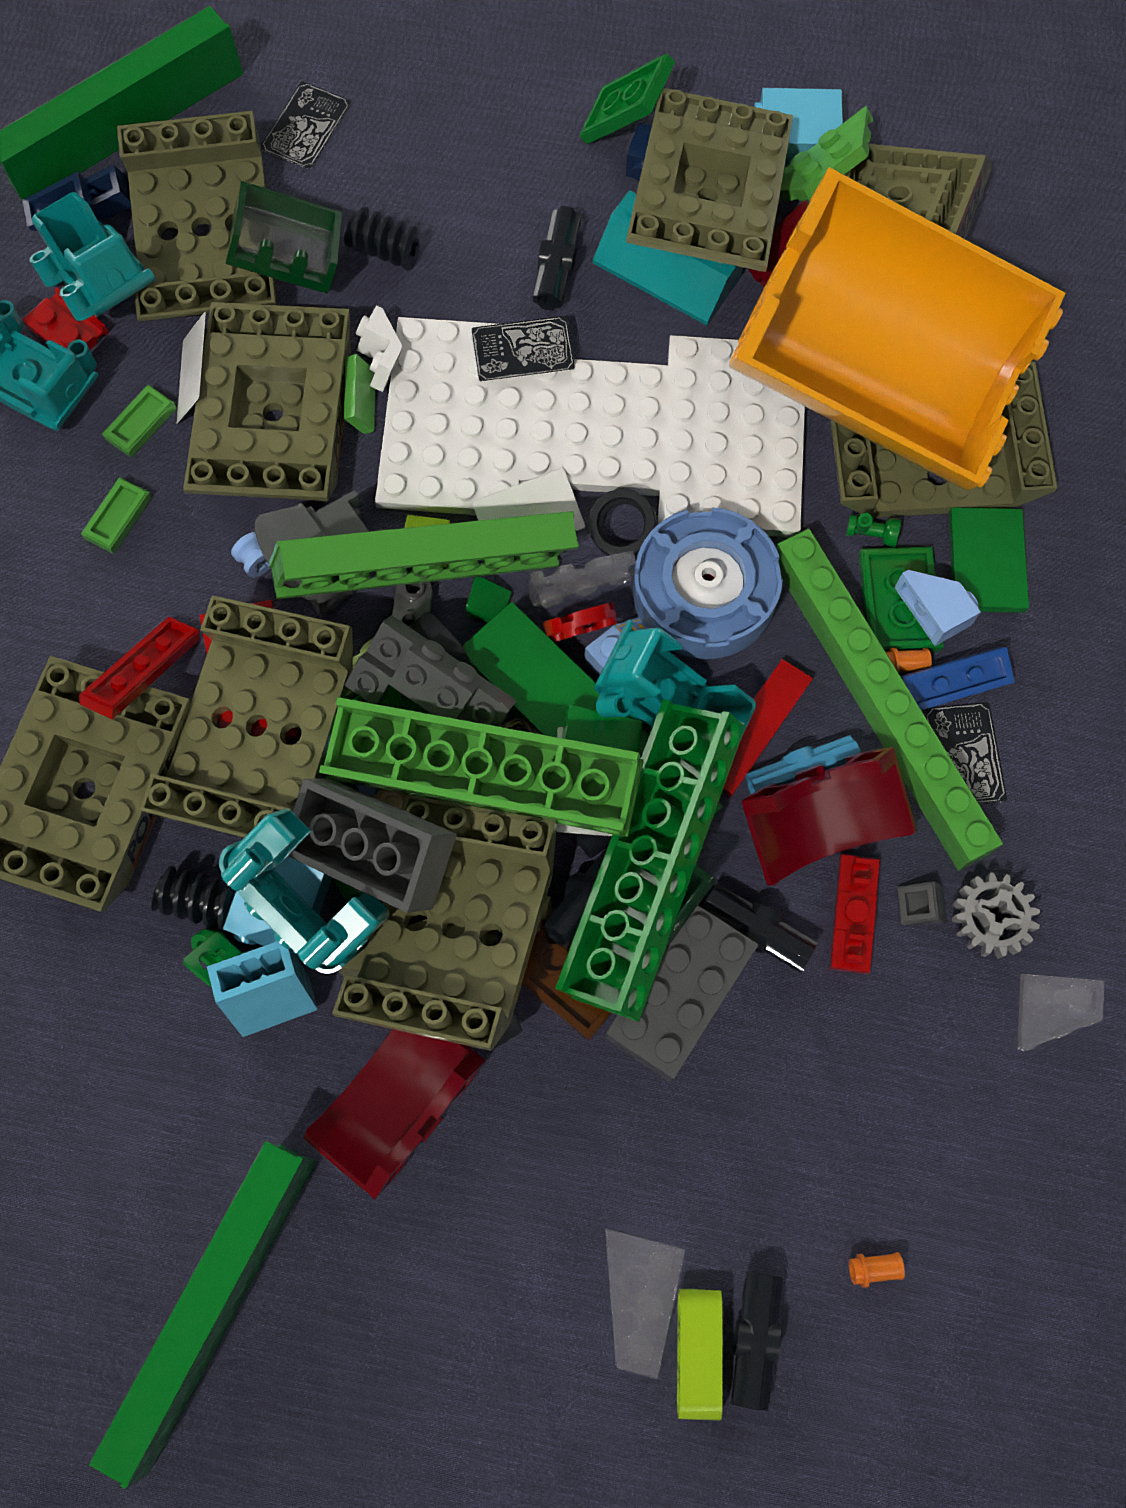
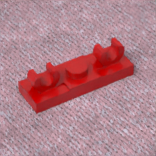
[829,854,880,974]

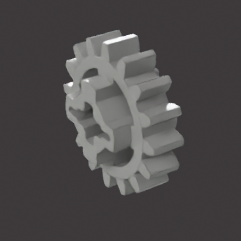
[952,872,1040,959]

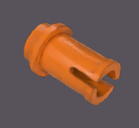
[886,648,932,674]
[848,1252,905,1288]

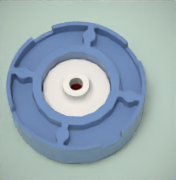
[633,507,783,659]

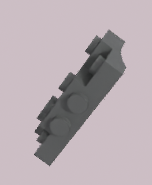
[345,615,517,727]

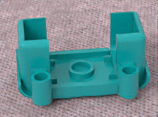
[29,192,156,321]
[0,300,99,431]
[594,620,756,739]
[219,809,389,974]

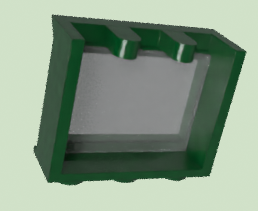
[225,181,342,294]

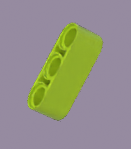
[677,1289,722,1421]

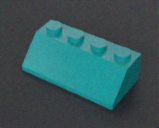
[593,190,743,326]

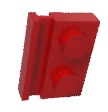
[22,287,109,350]

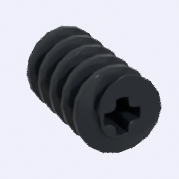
[344,206,420,271]
[151,865,235,932]

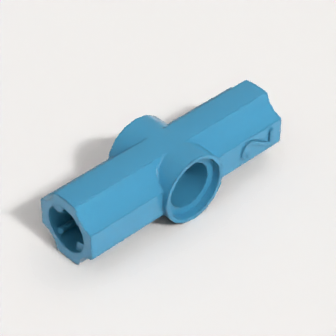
[745,735,861,795]

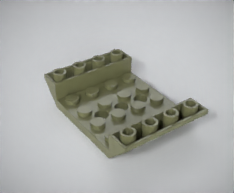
[117,111,278,322]
[830,361,1057,518]
[140,595,353,838]
[332,794,557,1051]

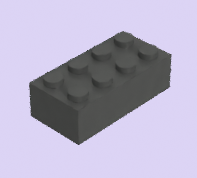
[288,778,457,913]
[604,901,759,1083]

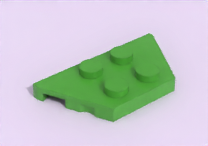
[779,106,873,201]

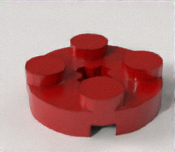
[543,602,618,642]

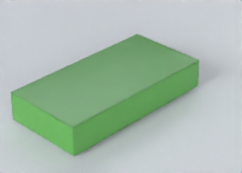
[344,354,375,434]
[102,385,177,458]
[81,477,152,554]

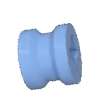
[231,532,271,578]

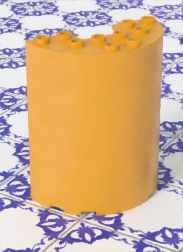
[729,167,1066,490]

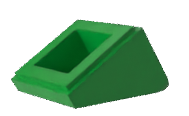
[466,576,512,622]

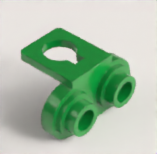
[183,929,243,987]

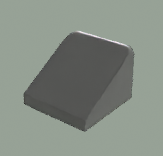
[897,882,947,925]

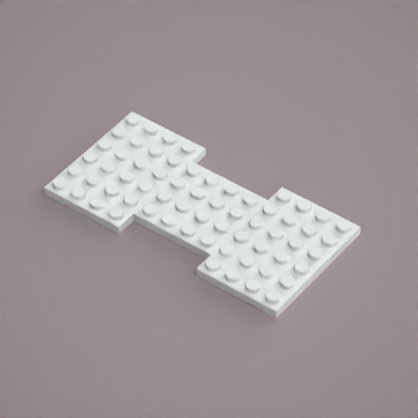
[375,317,805,537]

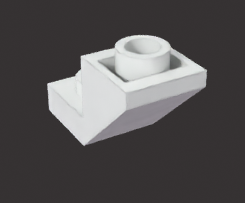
[356,305,403,392]

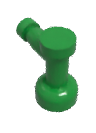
[846,513,901,547]

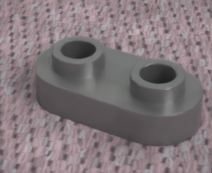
[392,582,433,623]

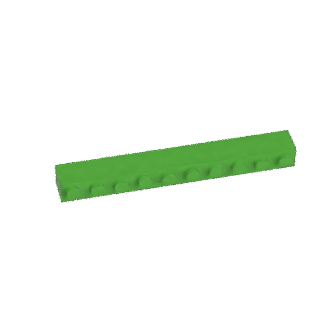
[776,529,1003,871]

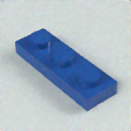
[900,647,1015,710]

